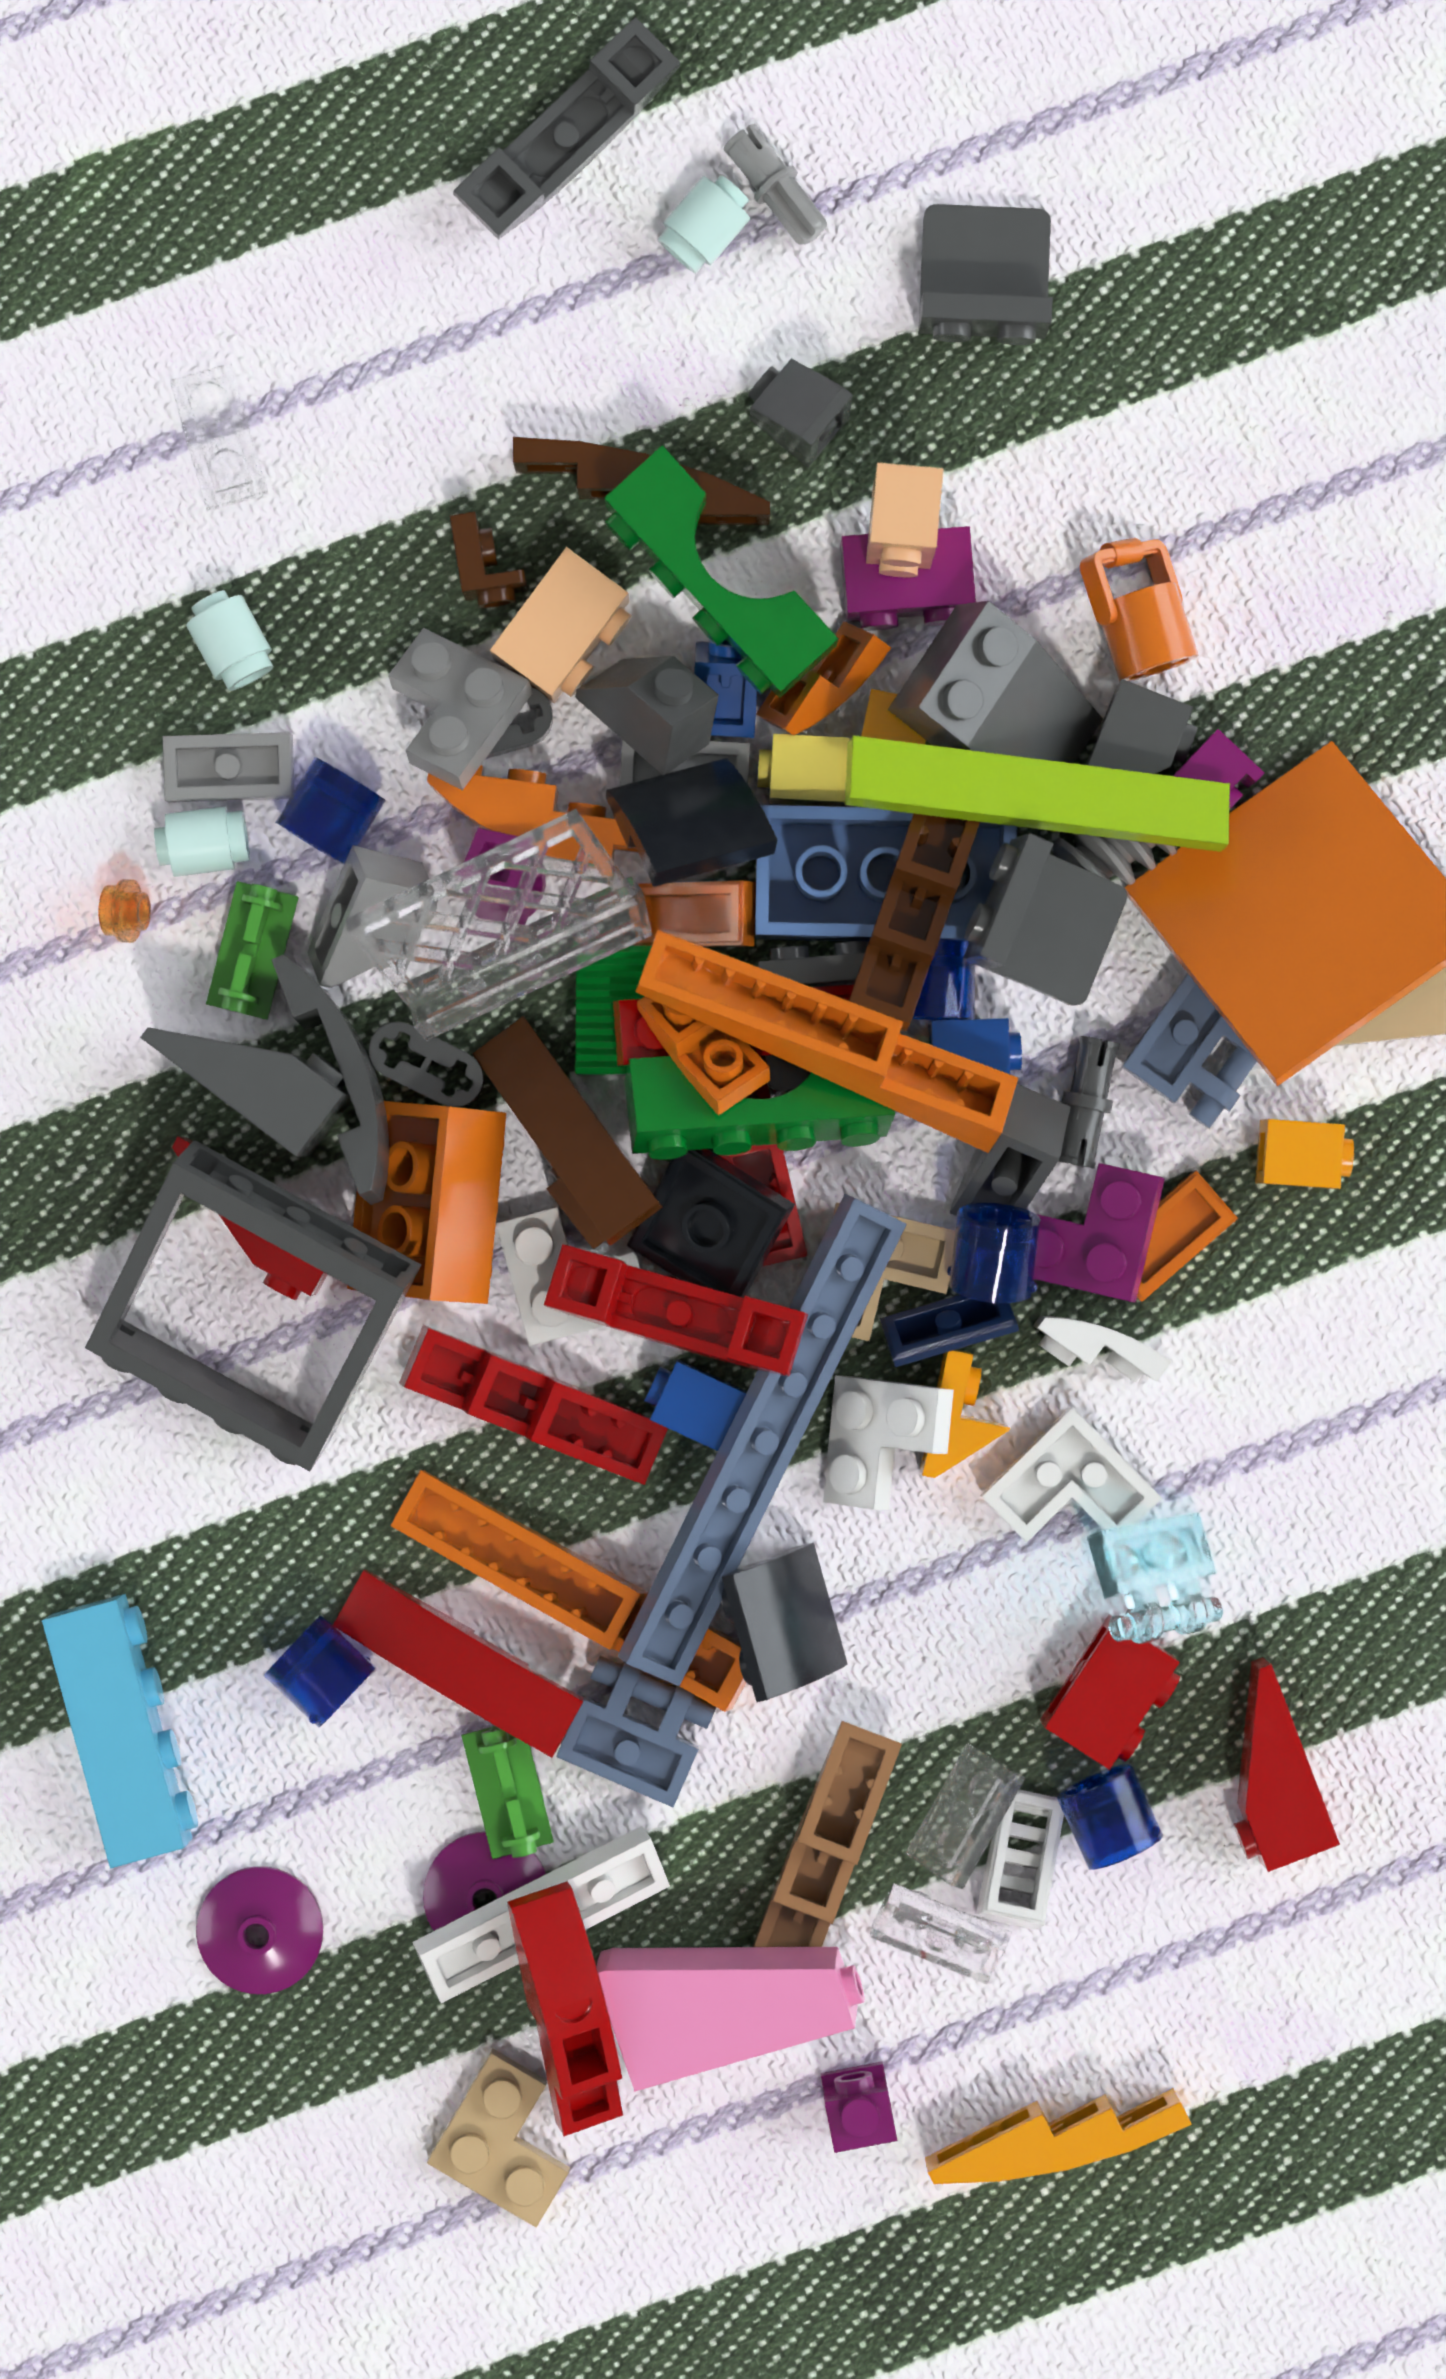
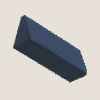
[880,1283,1019,1367]

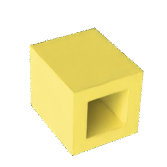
[757,733,850,807]

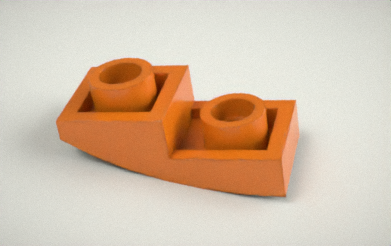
[637,997,770,1116]

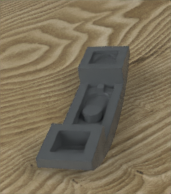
[453,17,680,240]
[271,955,389,1205]

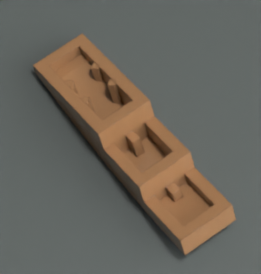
[752,1720,902,1947]

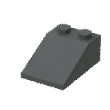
[888,601,1103,764]
[140,1027,352,1157]

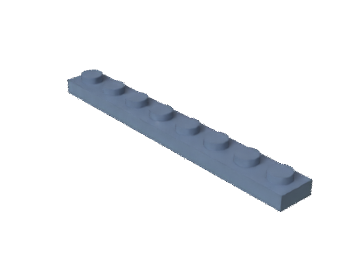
[618,1194,907,1686]

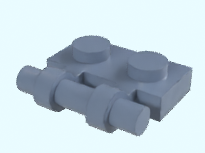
[1121,973,1258,1129]
[556,1655,716,1808]

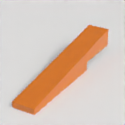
[635,930,1018,1153]
[390,1470,746,1712]

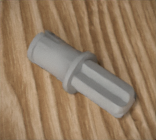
[723,123,827,245]

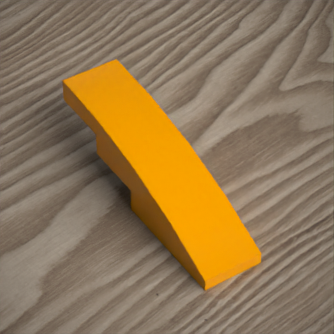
[925,2088,1192,2184]

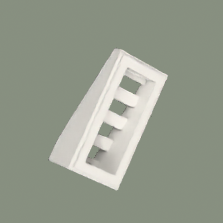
[976,1787,1066,1930]

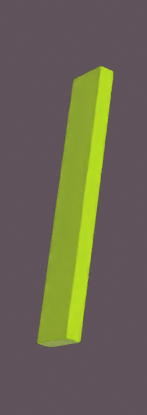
[845,735,1230,852]

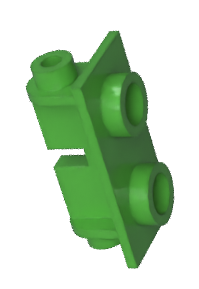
[206,881,299,1020]
[461,1726,554,1859]

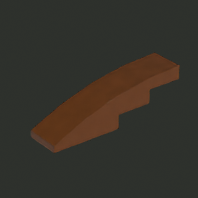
[513,437,770,525]
[849,814,980,1032]
[472,1016,662,1246]

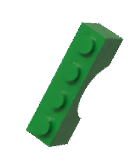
[604,445,838,698]
[624,1056,895,1160]

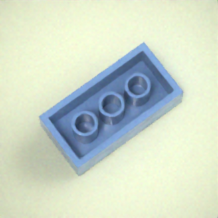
[755,805,1017,943]

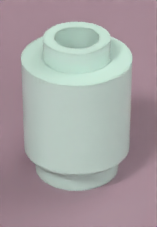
[657,175,751,274]
[186,590,274,691]
[154,806,250,877]

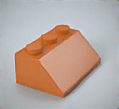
[347,1101,507,1304]

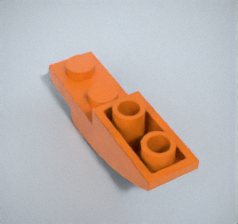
[427,765,638,875]

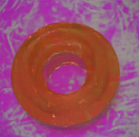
[98,879,151,943]

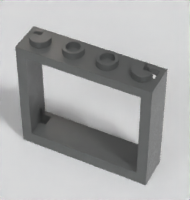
[85,1140,421,1472]

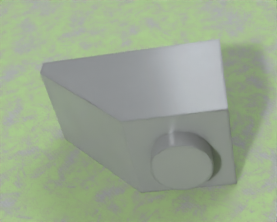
[307,845,438,988]

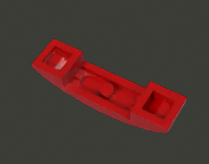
[544,1244,808,1377]

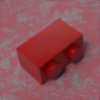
[1040,1614,1180,1770]

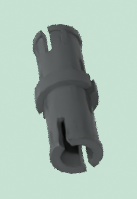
[1058,1036,1120,1169]

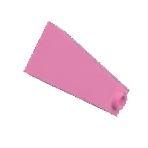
[596,1947,865,2091]

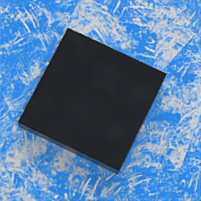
[627,1149,795,1298]

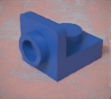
[694,639,757,738]

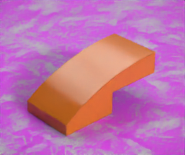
[756,621,891,736]

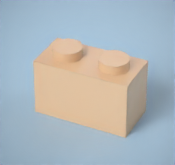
[866,463,944,577]
[490,547,632,703]

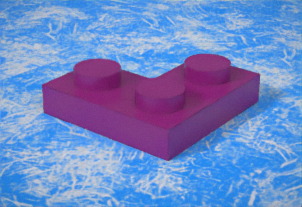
[1008,1163,1165,1303]

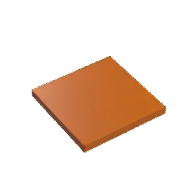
[1124,741,1446,1087]

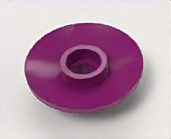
[423,1831,546,1931]
[196,1866,324,1994]

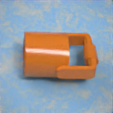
[1080,537,1199,682]

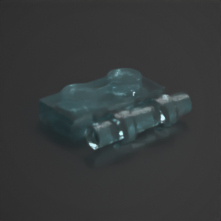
[1087,1512,1223,1644]

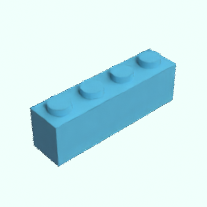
[42,1594,198,1869]

